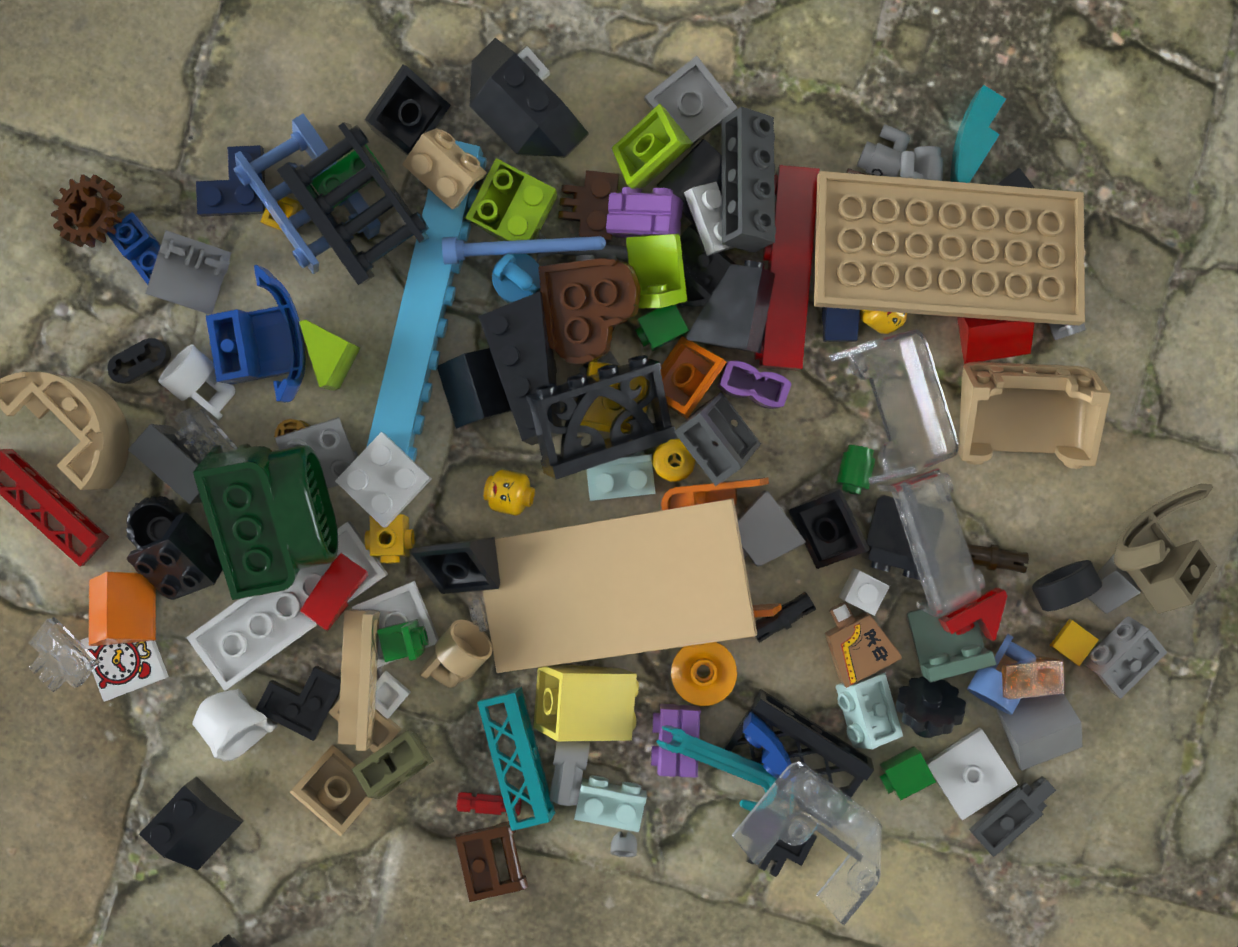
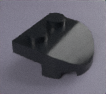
[676,224,736,307]

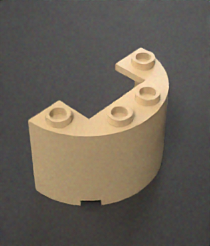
[0,372,130,490]

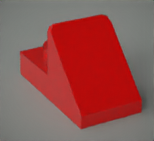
[938,587,1008,641]

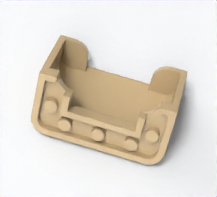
[959,362,1111,469]

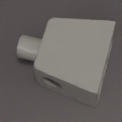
[737,490,806,567]

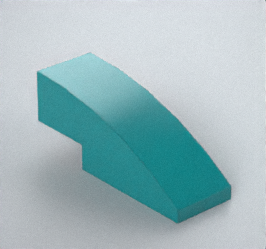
[950,85,1006,183]

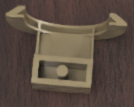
[1114,483,1217,614]

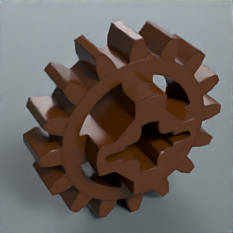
[51,174,124,248]

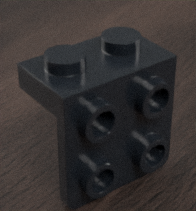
[862,495,942,581]
[127,512,223,600]

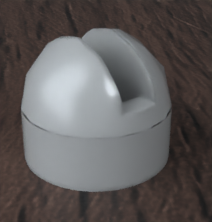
[610,831,637,857]

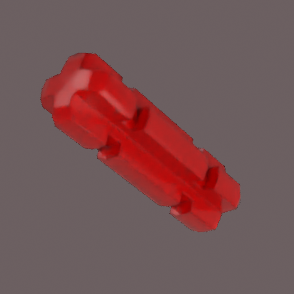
[456,792,522,816]

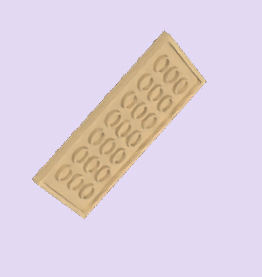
[814,171,1085,326]

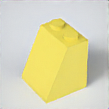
[533,664,639,742]

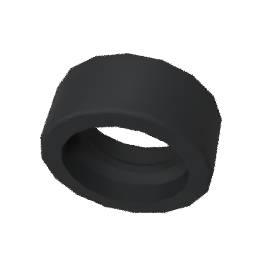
[1032,560,1102,612]

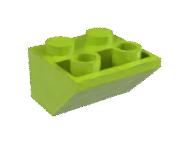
[465,158,558,255]

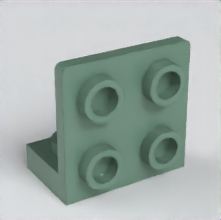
[907,597,996,682]

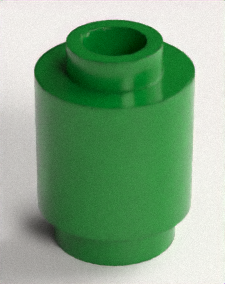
[836,445,876,495]

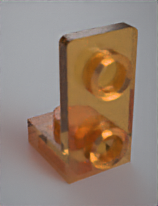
[1002,656,1065,699]

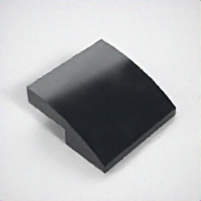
[656,139,722,228]

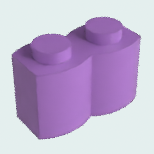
[717,361,791,409]

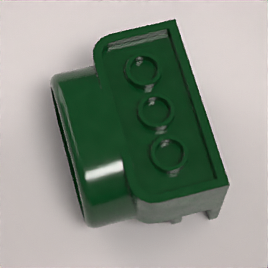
[193,444,338,600]

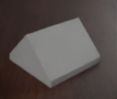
[996,685,1083,771]

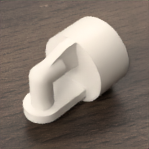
[158,344,235,421]

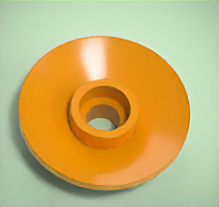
[671,642,737,706]

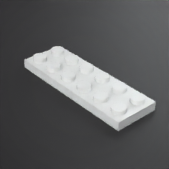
[186,521,388,691]

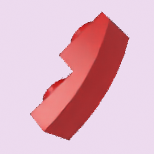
[300,553,368,631]

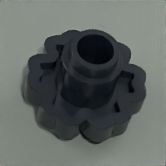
[895,676,966,738]

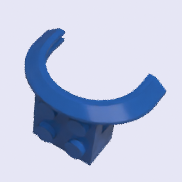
[206,265,306,403]

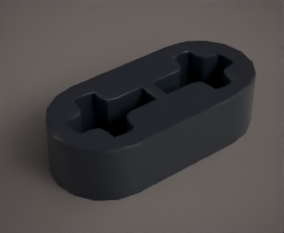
[107,338,171,384]

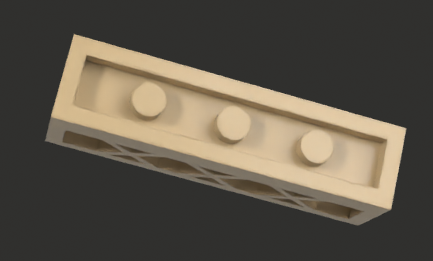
[338,609,380,751]

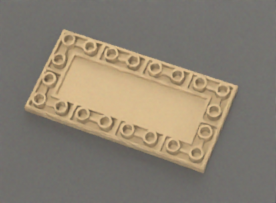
[482,498,757,673]

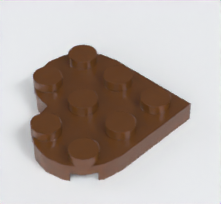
[538,258,641,364]

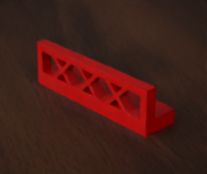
[0,449,109,567]

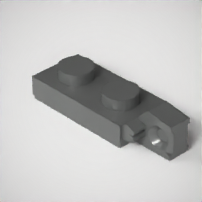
[969,776,1056,857]

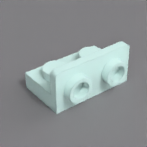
[586,450,656,501]
[836,673,903,749]
[574,775,647,832]

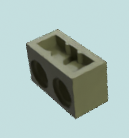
[352,730,434,799]

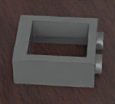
[674,392,761,486]
[128,424,206,504]

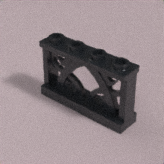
[526,355,677,480]

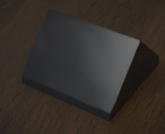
[365,64,451,155]
[437,348,512,429]
[788,488,870,569]
[411,537,500,594]

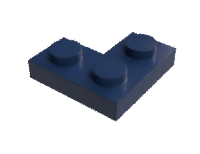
[196,145,266,217]

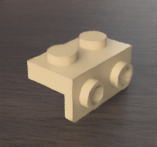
[402,128,487,210]

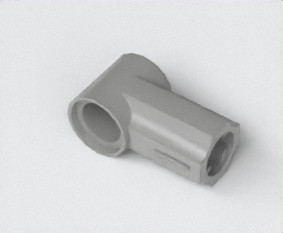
[550,741,591,806]

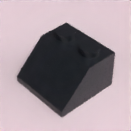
[139,777,244,870]

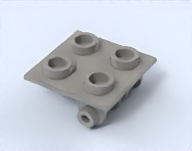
[145,230,232,315]
[275,417,358,488]

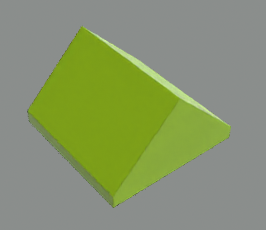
[612,103,693,189]
[299,320,361,391]

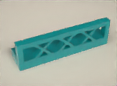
[477,687,555,831]

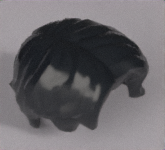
[126,496,183,549]

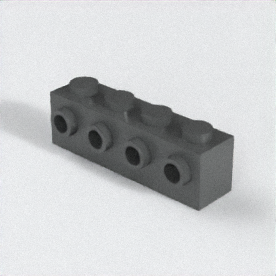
[722,106,776,253]

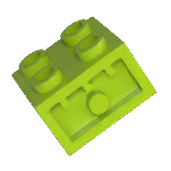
[626,234,687,308]

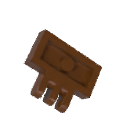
[558,170,619,242]

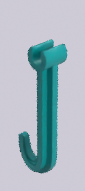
[656,725,780,812]

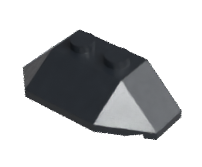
[469,38,589,158]

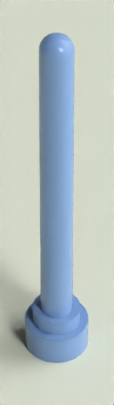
[442,236,606,265]

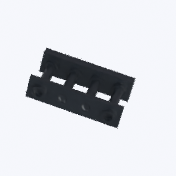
[277,122,429,285]

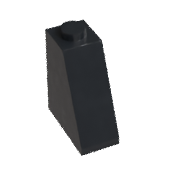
[687,260,775,353]

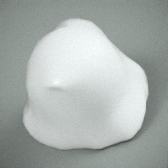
[192,689,277,762]

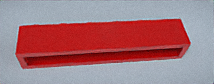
[754,165,820,371]

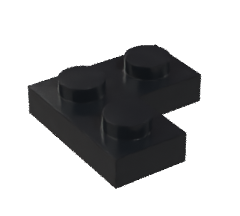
[256,666,341,741]

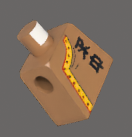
[825,602,902,688]

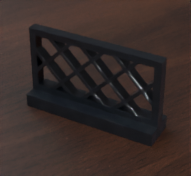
[723,689,874,829]

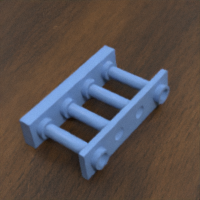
[234,113,381,274]

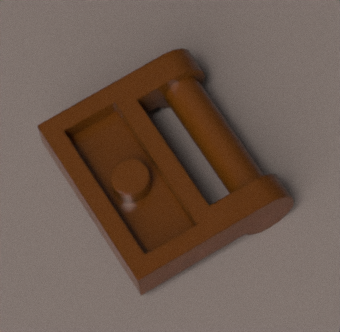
[455,821,528,902]

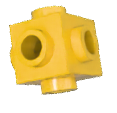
[365,514,415,563]

